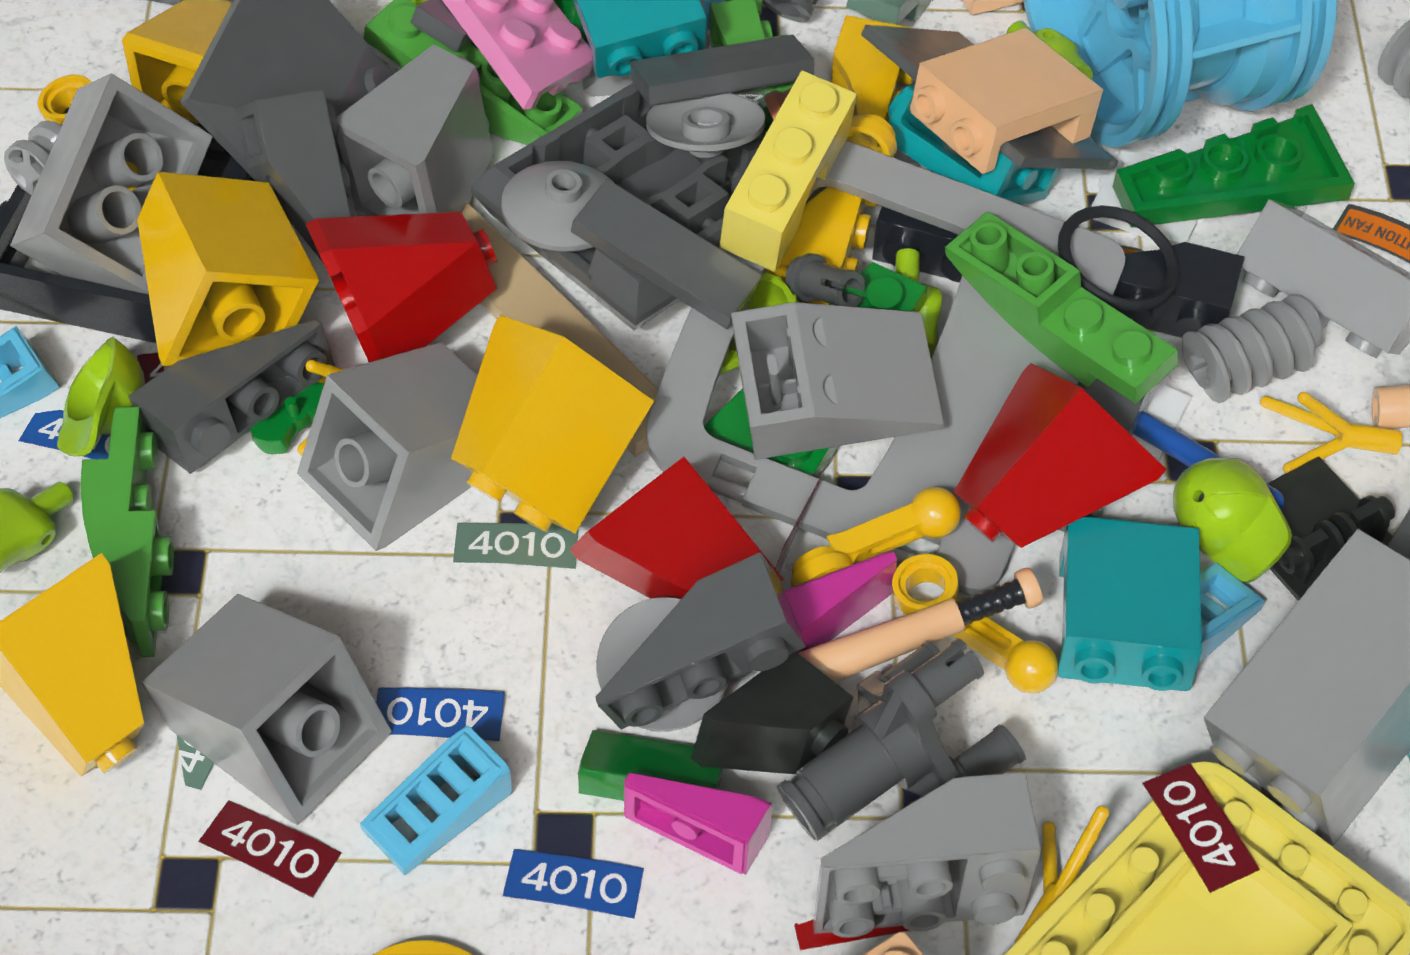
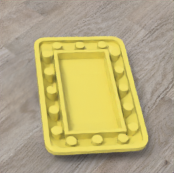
[1005,761,1410,955]

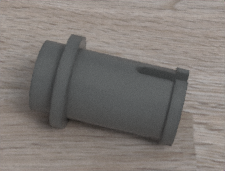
[785,253,865,307]

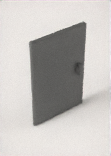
[861,25,1118,169]

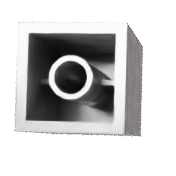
[1203,529,1410,846]

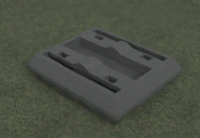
[471,83,827,331]

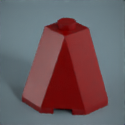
[305,212,498,363]
[953,363,1167,548]
[569,456,784,599]

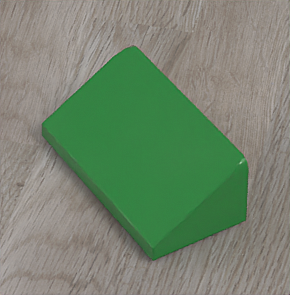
[578,730,723,801]

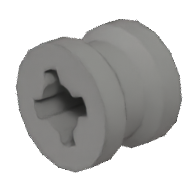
[4,120,61,195]

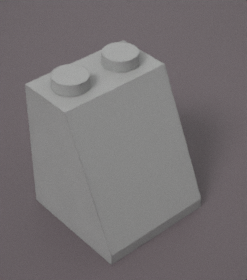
[337,44,494,216]
[297,342,477,551]
[141,593,392,825]

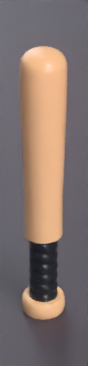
[798,568,1043,682]

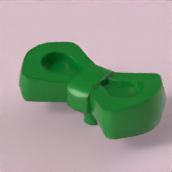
[250,382,324,454]

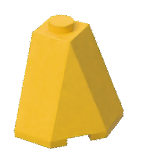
[0,553,144,776]

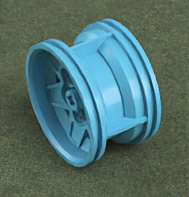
[1023,0,1337,147]

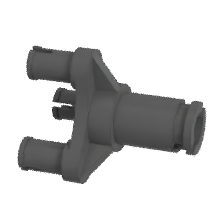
[777,638,1026,841]

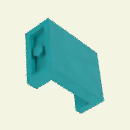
[573,0,706,78]
[888,85,1061,204]
[1058,516,1202,691]

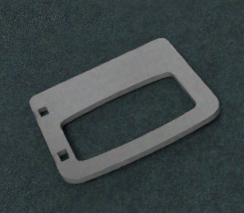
[646,140,1126,595]

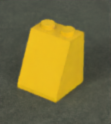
[122,0,232,123]
[137,172,320,366]
[451,315,654,534]

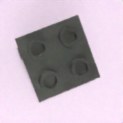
[1267,456,1395,601]

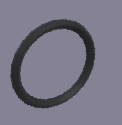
[1057,205,1180,311]

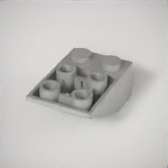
[731,302,944,460]
[813,772,1041,938]

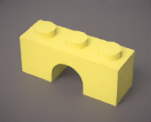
[719,70,857,272]

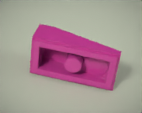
[784,551,897,653]
[624,773,773,875]

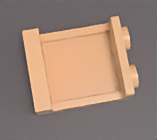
[910,28,1103,174]

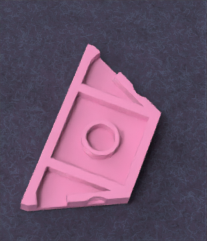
[442,0,593,110]

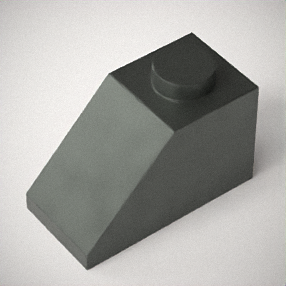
[691,652,853,775]

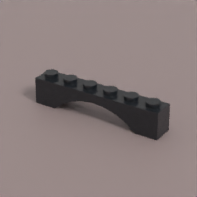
[872,206,1245,338]

